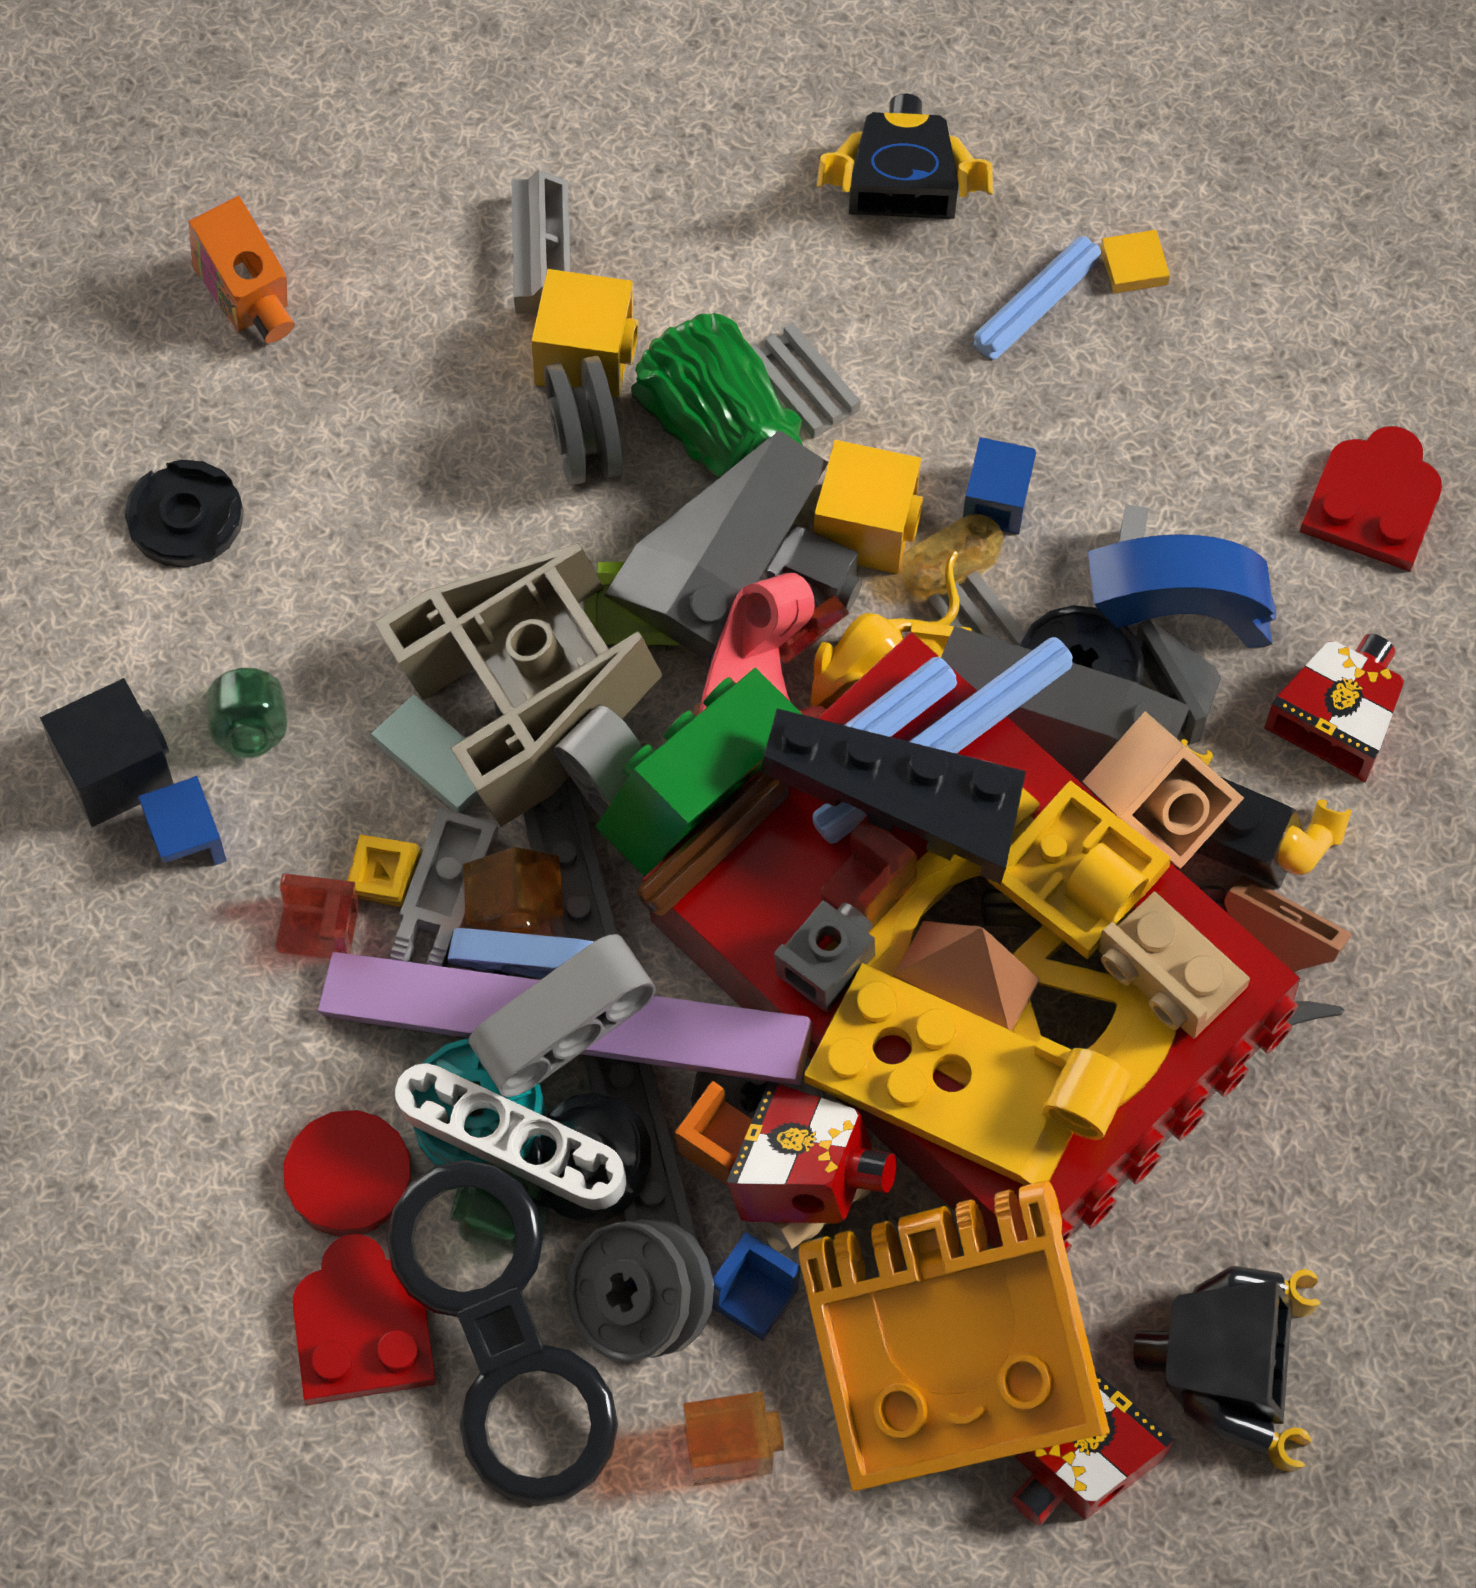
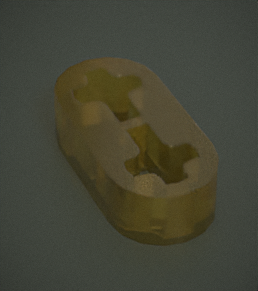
[902,515,1003,600]

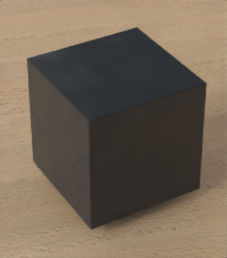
[40,678,174,827]

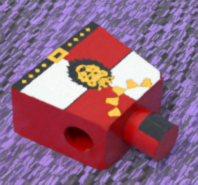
[1264,634,1405,783]
[727,1082,896,1224]
[1011,1371,1174,1526]

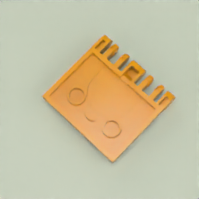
[798,1180,1110,1492]

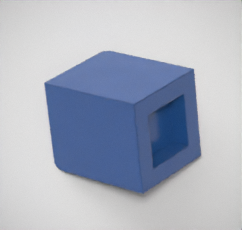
[962,437,1036,534]
[138,776,227,865]
[712,1232,800,1341]

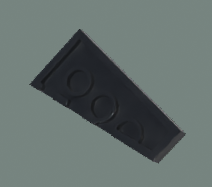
[760,709,1026,885]

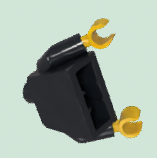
[1133,1266,1321,1472]

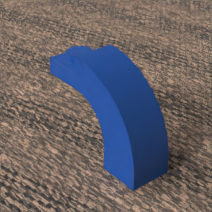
[1088,534,1276,648]

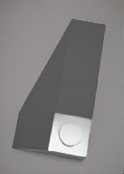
[604,430,828,660]
[941,626,1190,804]

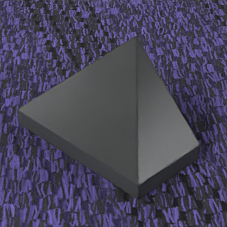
[1136,619,1221,745]

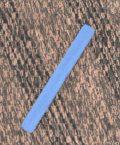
[812,637,1073,844]

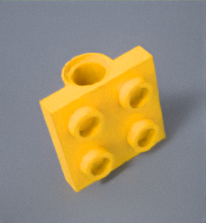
[987,780,1171,960]

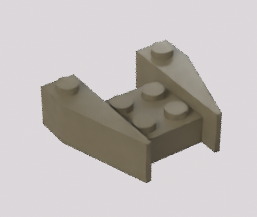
[374,543,663,827]

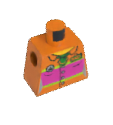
[188,195,295,343]

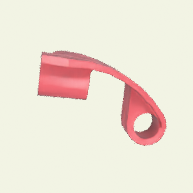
[698,573,827,805]

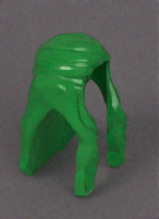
[631,313,803,479]

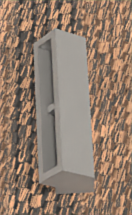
[511,170,570,314]

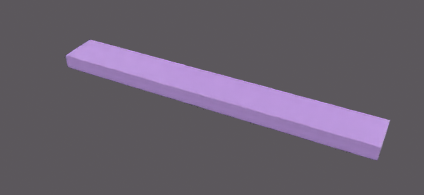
[318,952,814,1086]

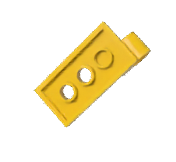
[804,963,1132,1186]

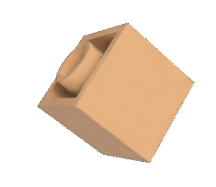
[1082,711,1244,869]

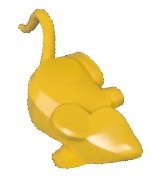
[809,551,960,709]

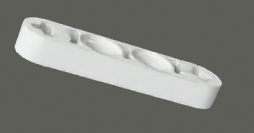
[395,1063,627,1210]

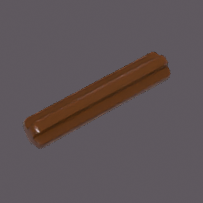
[637,772,790,917]

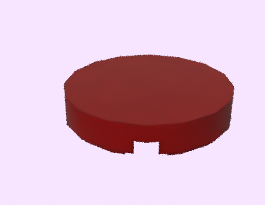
[283,1110,412,1237]

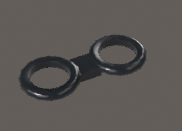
[386,1160,618,1506]

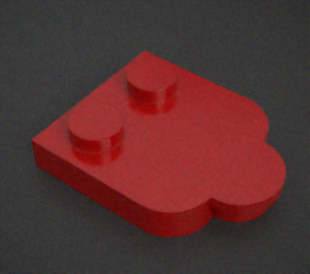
[1299,426,1442,572]
[292,1234,437,1406]

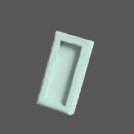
[371,695,480,813]

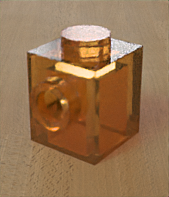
[463,847,563,934]
[683,1391,784,1486]

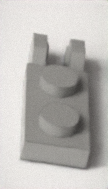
[390,808,499,967]

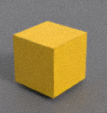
[531,269,639,397]
[814,440,923,574]

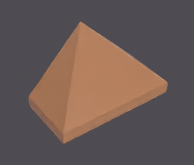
[1224,875,1352,972]
[893,921,1039,1031]

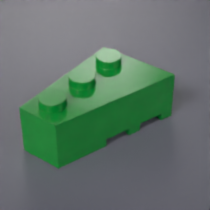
[595,667,803,877]

